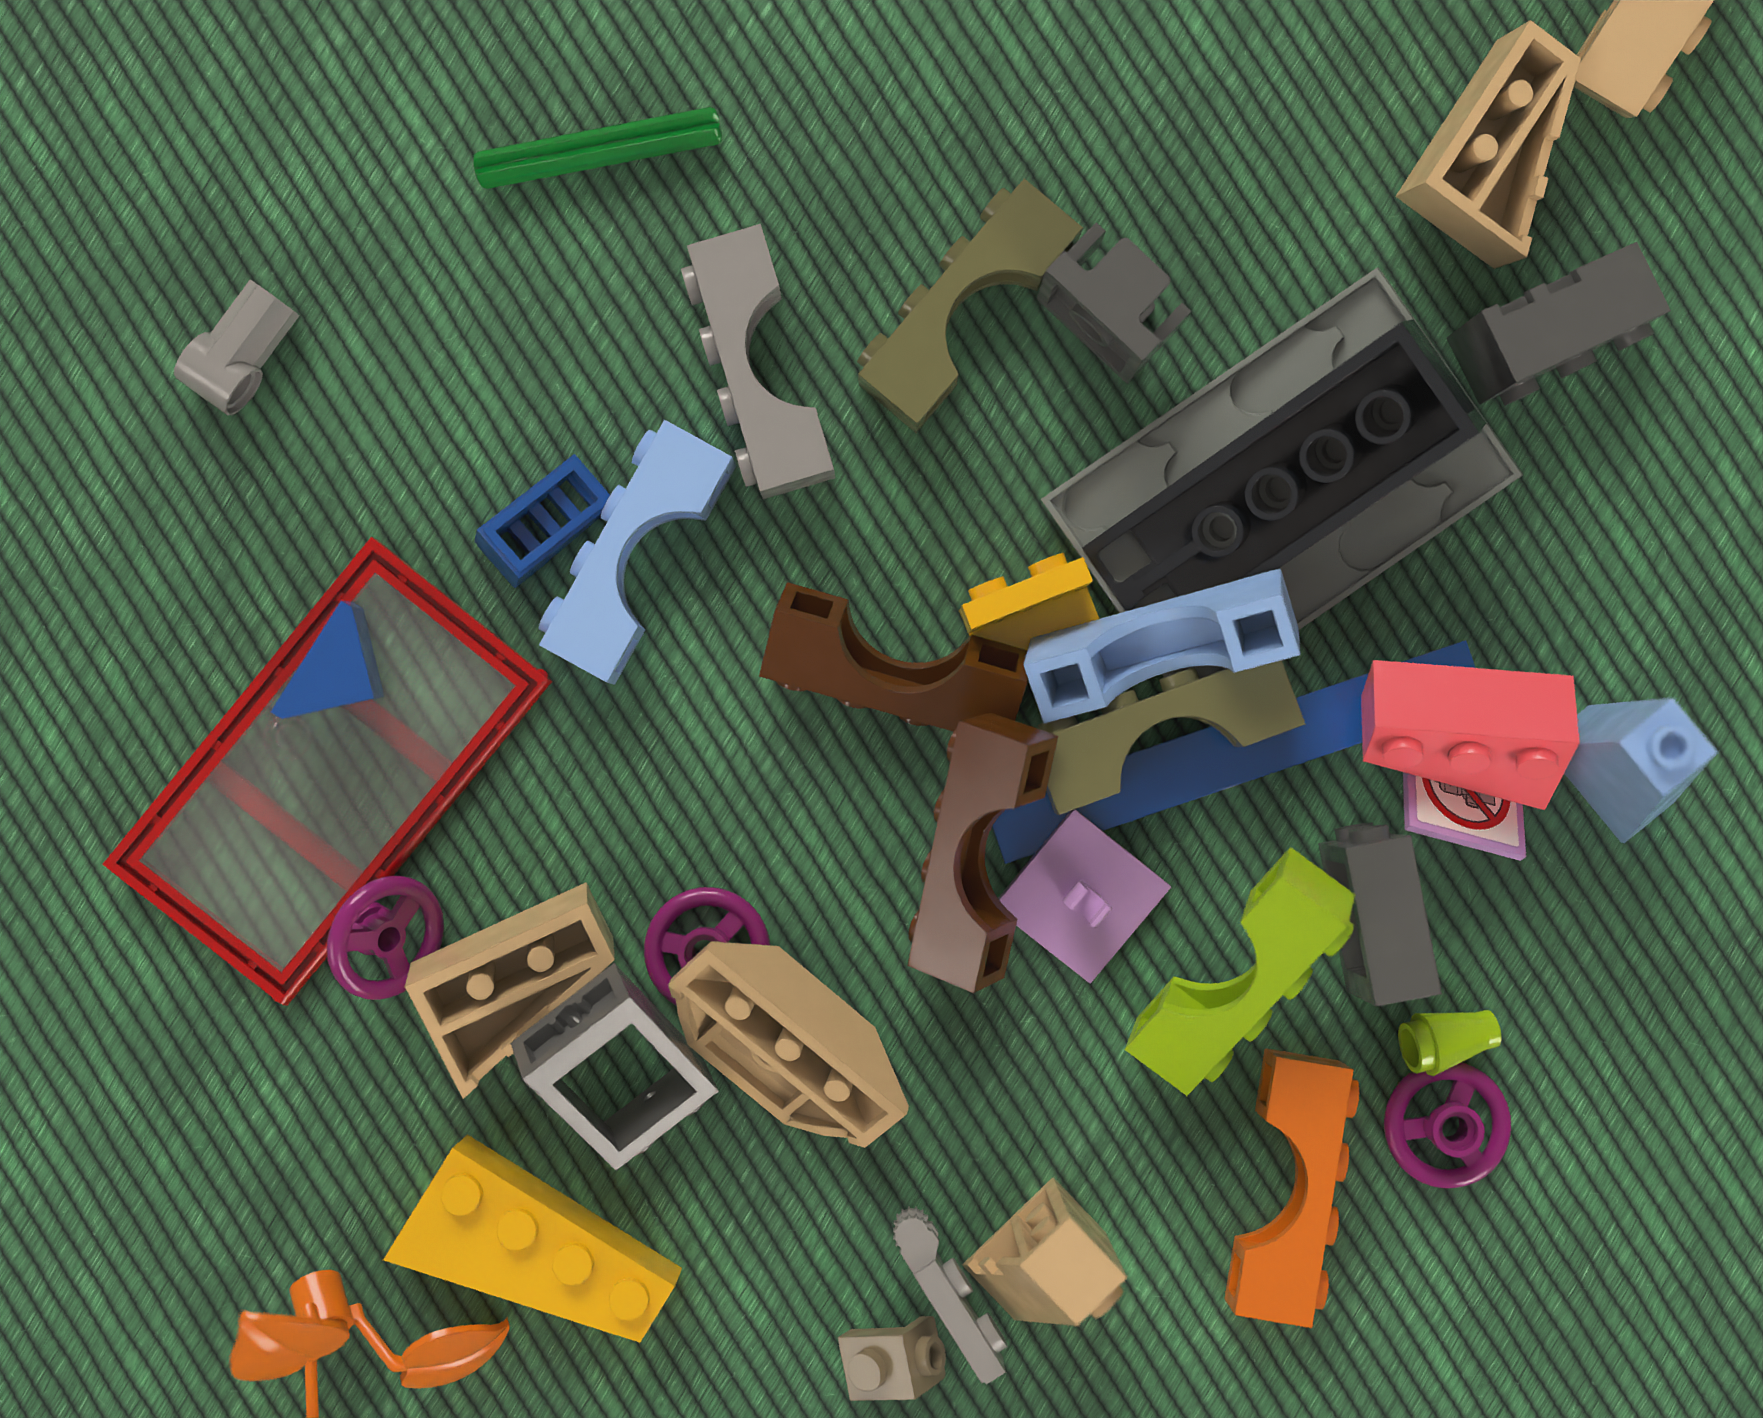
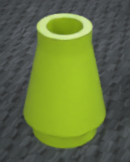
[1398,1010,1501,1076]

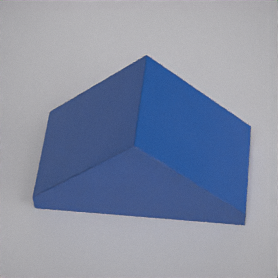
[271,601,384,719]

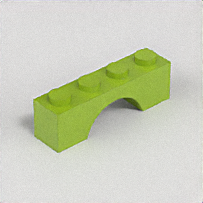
[1125,847,1355,1096]

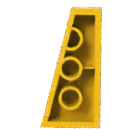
[383,1134,682,1343]

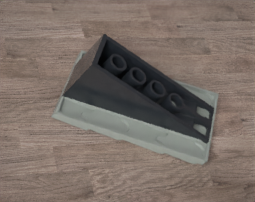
[1041,267,1523,678]

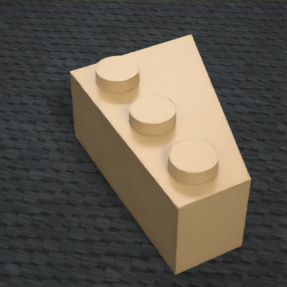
[1573,0,1714,118]
[1395,20,1581,269]
[405,882,615,1099]
[962,1177,1127,1326]

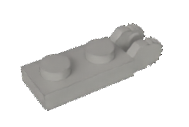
[893,1206,1008,1385]

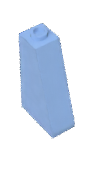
[1564,698,1718,843]

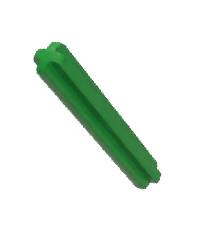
[473,107,722,189]

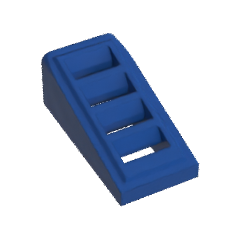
[475,454,610,588]

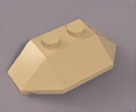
[668,942,909,1148]

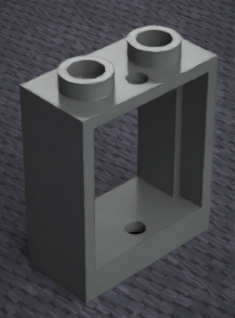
[1318,822,1442,1006]
[510,963,719,1170]

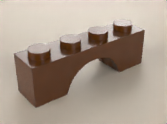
[759,582,1028,732]
[907,713,1058,993]

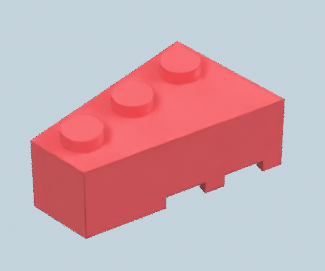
[1361,660,1580,810]

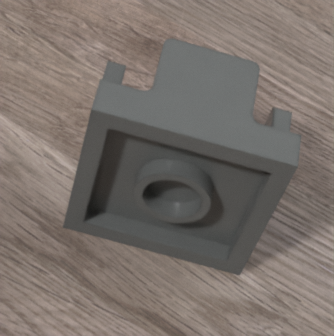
[1037,222,1192,384]

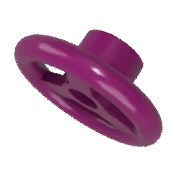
[327,876,444,1000]
[644,887,770,1005]
[1384,1063,1511,1188]

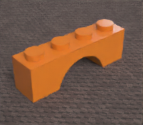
[1224,1048,1359,1328]

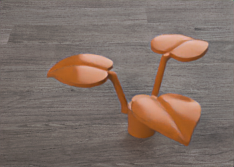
[229,1270,510,1418]

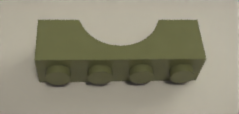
[857,178,1083,433]
[1038,660,1305,815]

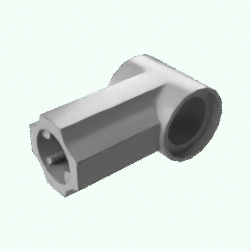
[174,279,300,415]

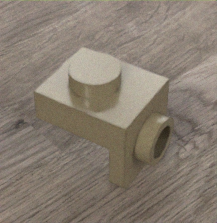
[838,1316,946,1401]

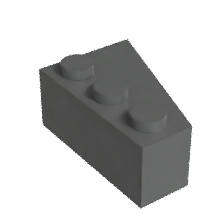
[1447,242,1671,406]

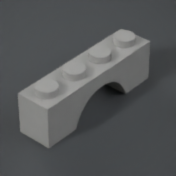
[681,224,835,499]

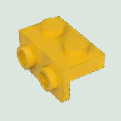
[959,553,1099,650]

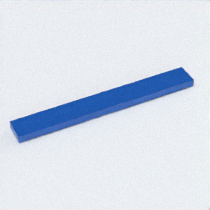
[992,640,1476,864]

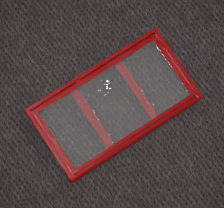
[102,537,553,1006]

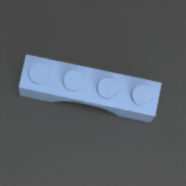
[539,419,736,685]
[1024,568,1300,723]

